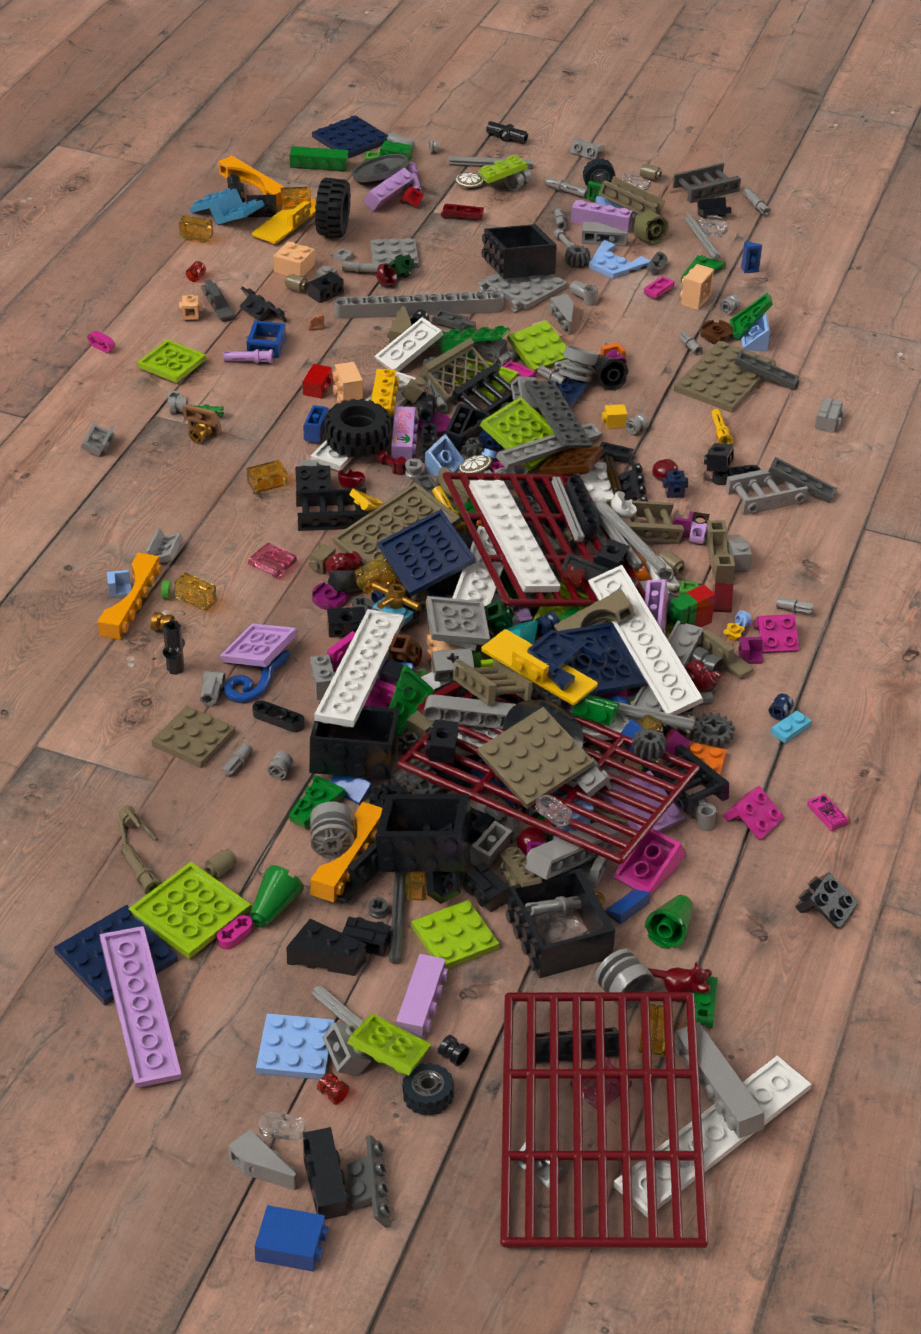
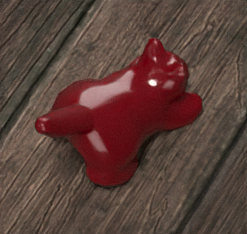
[648,962,712,1002]

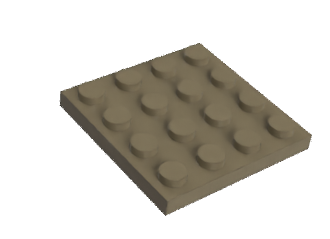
[477,707,594,809]

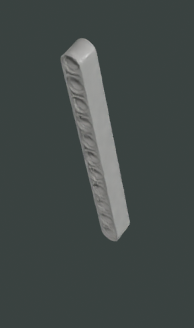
[334,291,504,319]

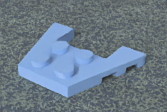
[589,240,650,279]

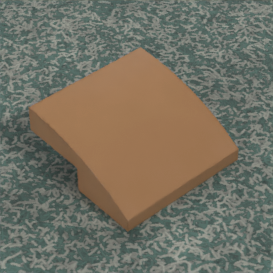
[183,404,222,436]

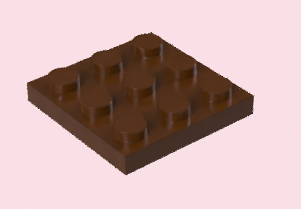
[539,446,604,475]

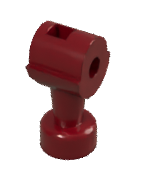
[377,450,406,475]

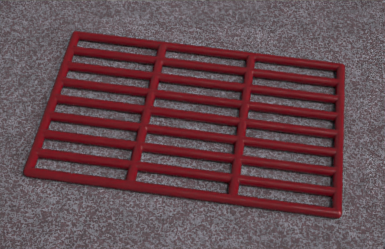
[442,472,646,607]
[397,691,700,864]
[500,992,708,1248]

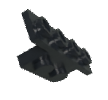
[240,286,287,323]
[619,458,648,501]
[336,843,379,903]

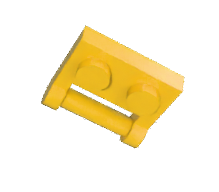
[349,489,384,511]

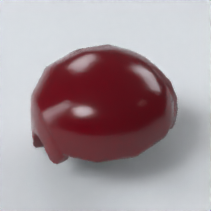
[376,263,397,287]
[652,459,679,481]
[338,469,365,489]
[517,827,548,855]

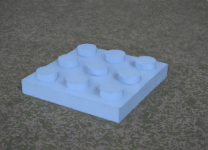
[256,1013,334,1080]

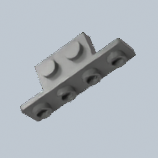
[201,279,235,320]
[347,1135,391,1228]

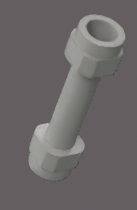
[554,229,576,250]

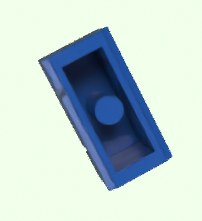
[303,405,329,443]

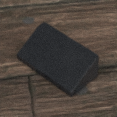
[327,570,365,592]

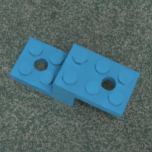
[189,188,265,224]

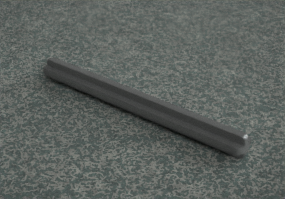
[389,872,407,964]

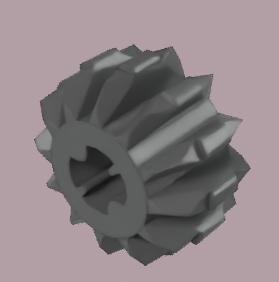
[565,245,591,268]
[632,728,667,761]

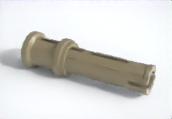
[120,844,162,895]

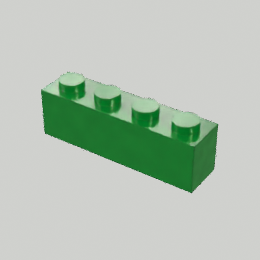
[289,146,349,171]

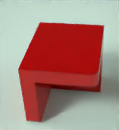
[400,187,424,208]

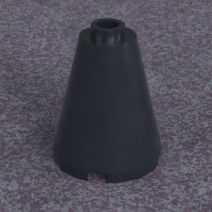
[591,354,629,390]

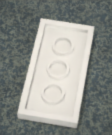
[374,317,443,372]

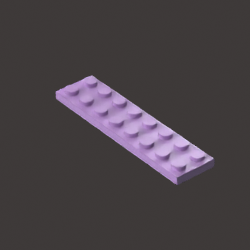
[100,926,181,1088]

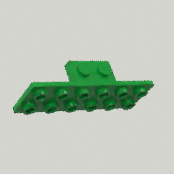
[432,326,510,358]

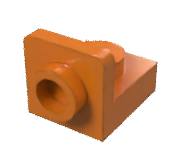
[600,342,626,358]

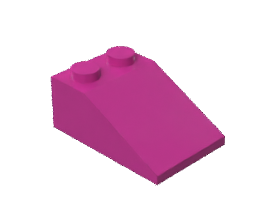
[613,828,686,895]

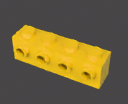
[371,369,399,419]

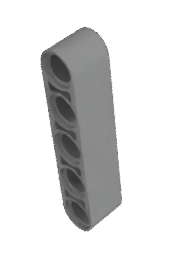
[423,695,516,729]

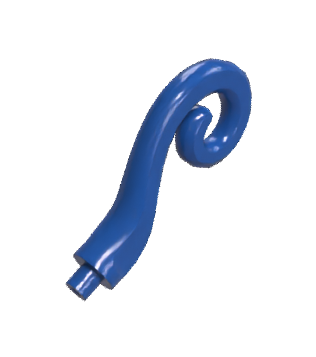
[224,650,290,703]

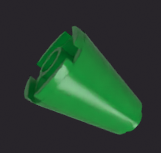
[250,865,304,926]
[644,895,693,949]

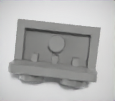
[81,423,115,457]
[146,529,183,563]
[573,757,613,798]

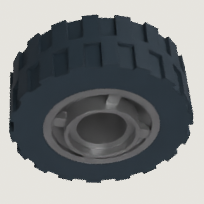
[583,158,616,186]
[402,1063,454,1115]

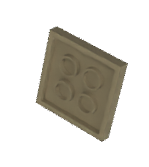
[151,705,236,768]

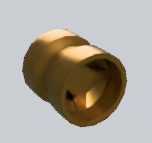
[189,423,212,444]
[150,612,175,632]

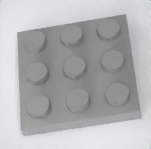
[370,238,419,268]
[426,596,490,645]

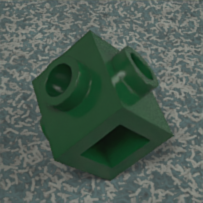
[389,254,415,277]
[484,599,514,633]

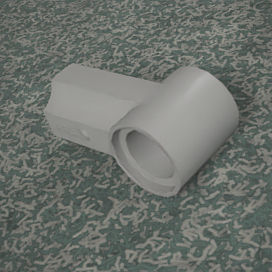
[387,132,415,149]
[569,280,598,305]
[200,670,225,706]
[690,790,716,831]

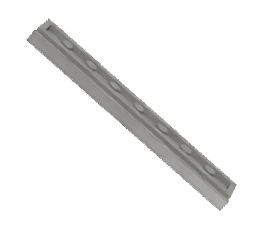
[627,621,704,730]

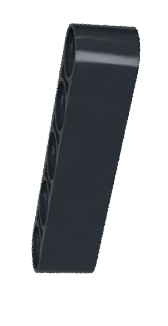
[565,476,600,540]

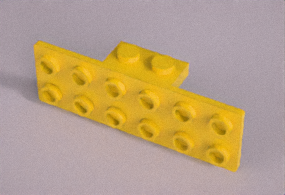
[252,195,316,244]
[481,629,598,705]

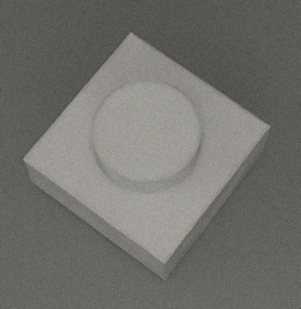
[316,265,337,278]

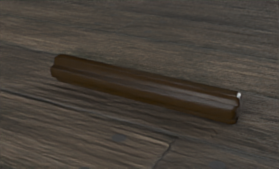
[603,455,623,495]

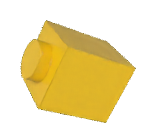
[601,404,627,429]

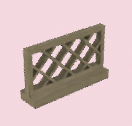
[419,338,490,400]

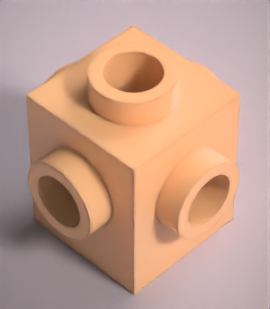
[179,295,202,320]

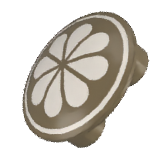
[455,172,484,190]
[459,455,492,473]

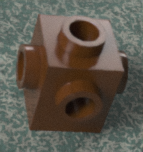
[389,633,420,663]

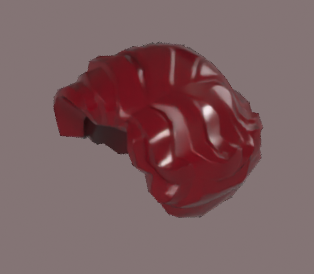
[325,551,362,576]
[684,660,722,693]

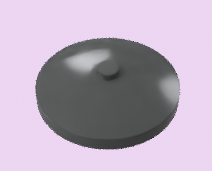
[352,154,409,182]

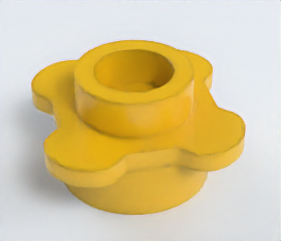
[723,623,745,641]

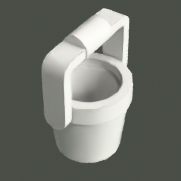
[646,556,680,591]

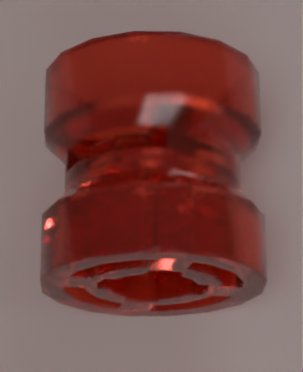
[186,261,206,282]
[562,564,586,588]
[317,1072,349,1105]

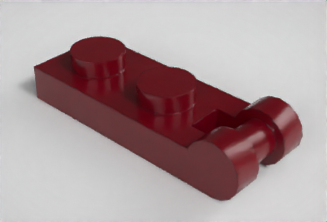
[441,203,484,220]

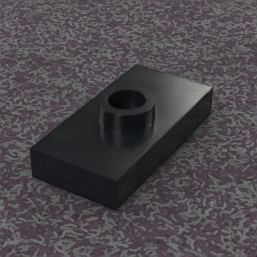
[599,442,634,463]

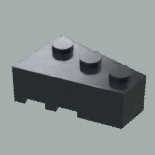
[445,403,490,452]
[286,918,366,976]
[303,1127,351,1220]

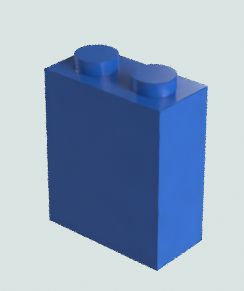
[254,1205,329,1272]

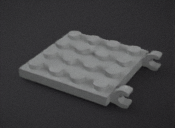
[477,272,568,313]

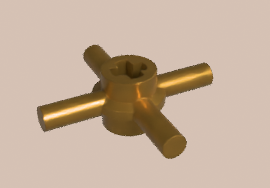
[372,582,421,611]

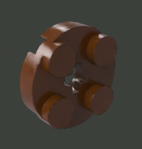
[700,320,733,345]

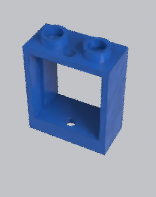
[246,320,286,358]

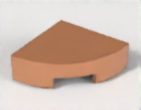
[308,312,324,331]

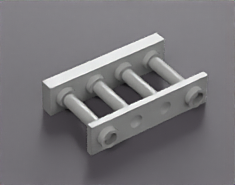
[725,468,808,515]

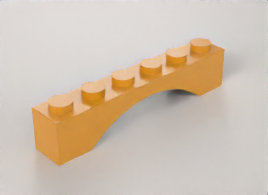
[218,156,288,206]
[97,552,162,640]
[310,802,382,903]

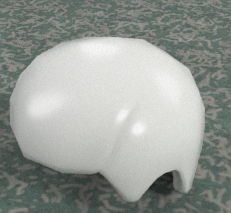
[611,491,637,518]

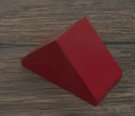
[713,583,734,613]

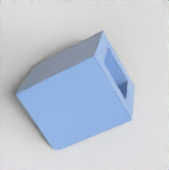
[107,570,131,598]

